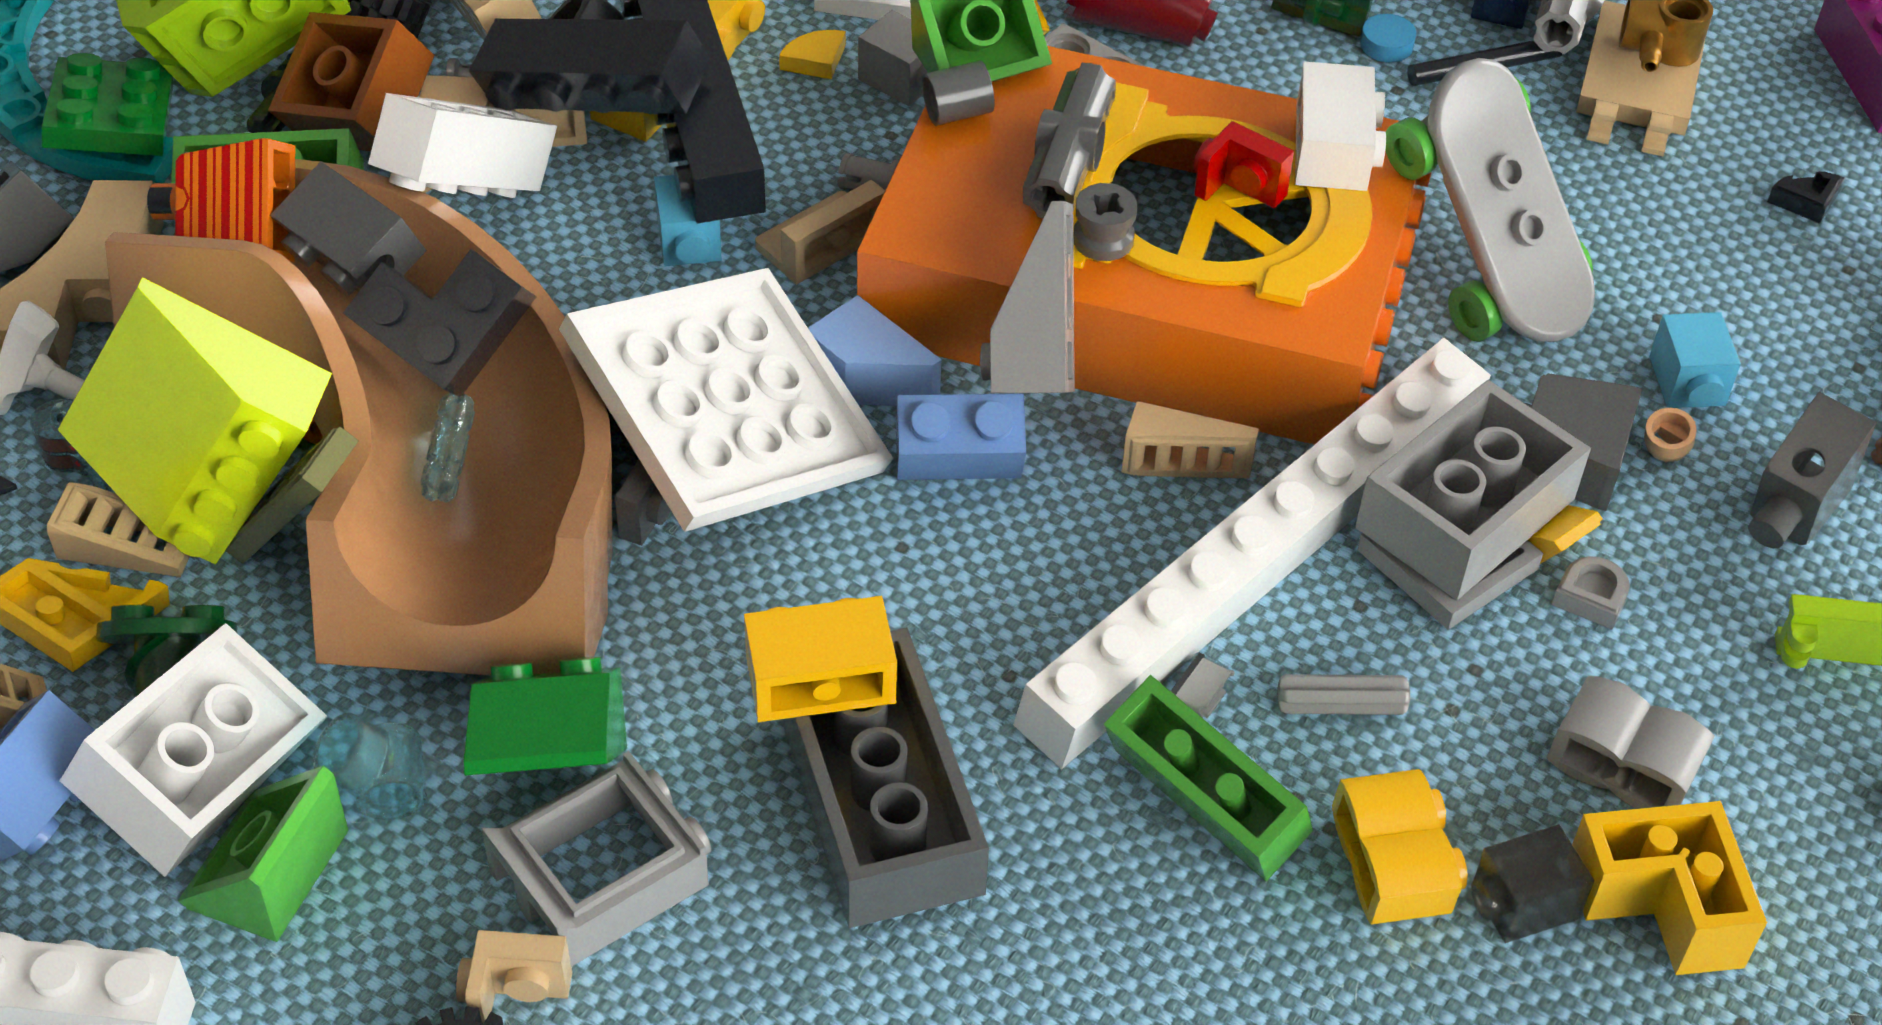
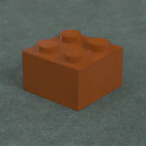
[268,12,435,152]

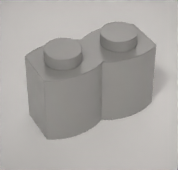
[1547,675,1715,809]

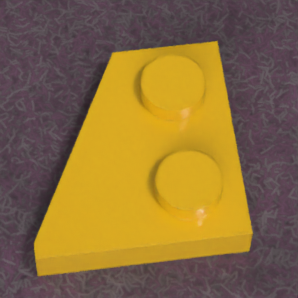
[0,558,170,672]

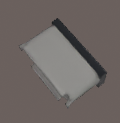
[1171,652,1234,719]

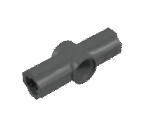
[1023,62,1116,218]

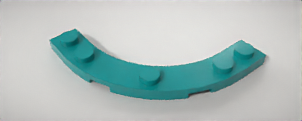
[0,0,173,184]

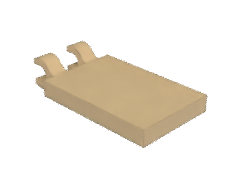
[1576,1,1705,157]

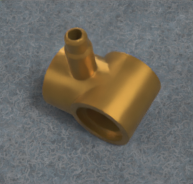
[1619,0,1714,72]

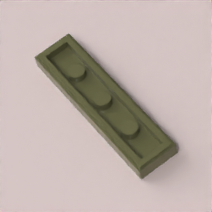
[225,426,359,564]

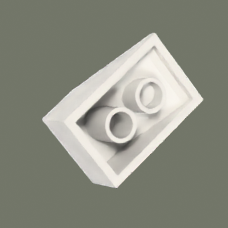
[60,623,327,877]

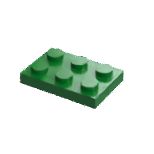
[42,53,173,156]

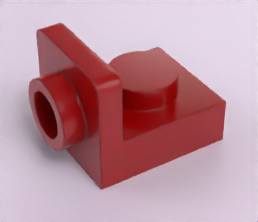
[1193,121,1294,209]

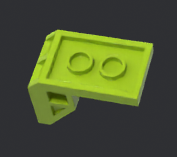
[116,0,351,97]

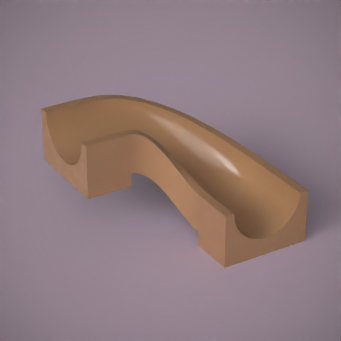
[105,152,612,675]

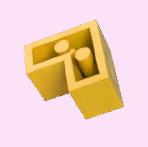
[1566,801,1767,975]

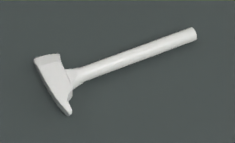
[0,301,85,415]

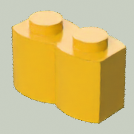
[1332,769,1468,925]

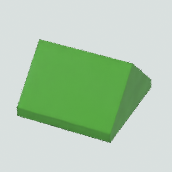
[910,0,1052,82]
[178,765,349,942]

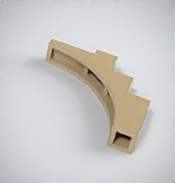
[0,180,163,370]

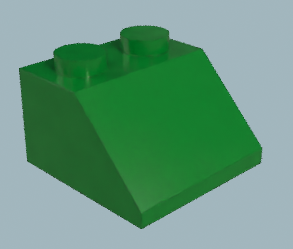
[464,657,627,776]

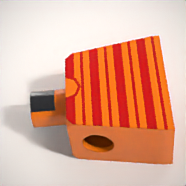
[147,138,295,262]

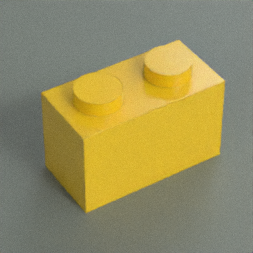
[744,596,897,722]

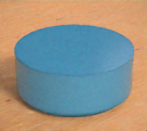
[1360,14,1416,63]

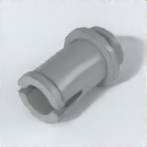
[837,153,899,190]

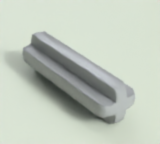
[1277,674,1410,715]

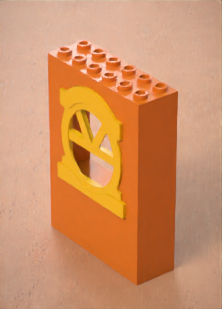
[857,46,1432,445]

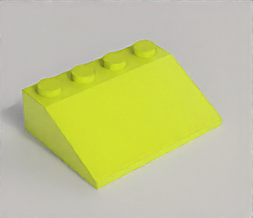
[58,277,332,565]

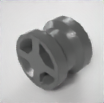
[1073,183,1137,261]

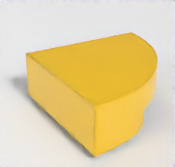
[779,30,846,79]

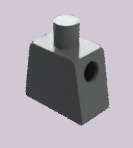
[1523,373,1642,511]
[1748,392,1877,549]

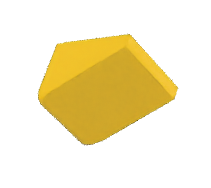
[1528,505,1603,564]

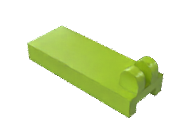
[1774,594,1882,669]

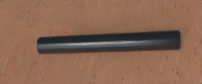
[1407,40,1562,86]

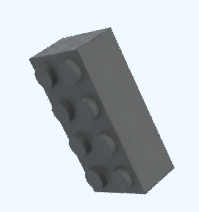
[781,627,989,928]

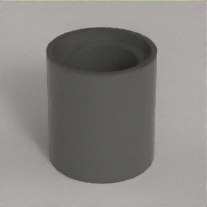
[922,60,995,126]

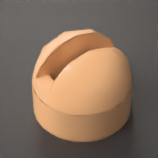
[1644,408,1697,462]

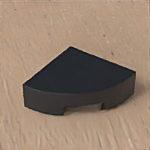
[1767,172,1845,223]

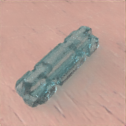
[420,393,475,503]

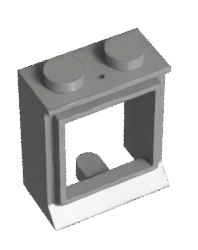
[481,750,711,967]

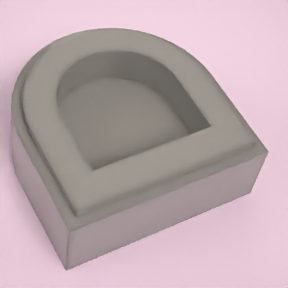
[1551,556,1630,630]

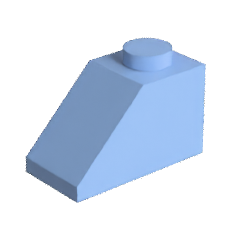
[808,295,942,406]

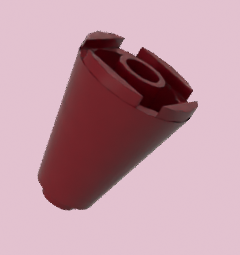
[1063,0,1219,47]

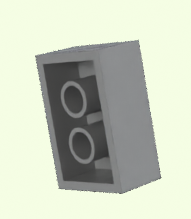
[1355,380,1591,600]

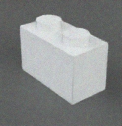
[1295,61,1386,191]

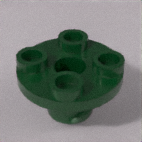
[96,605,237,697]

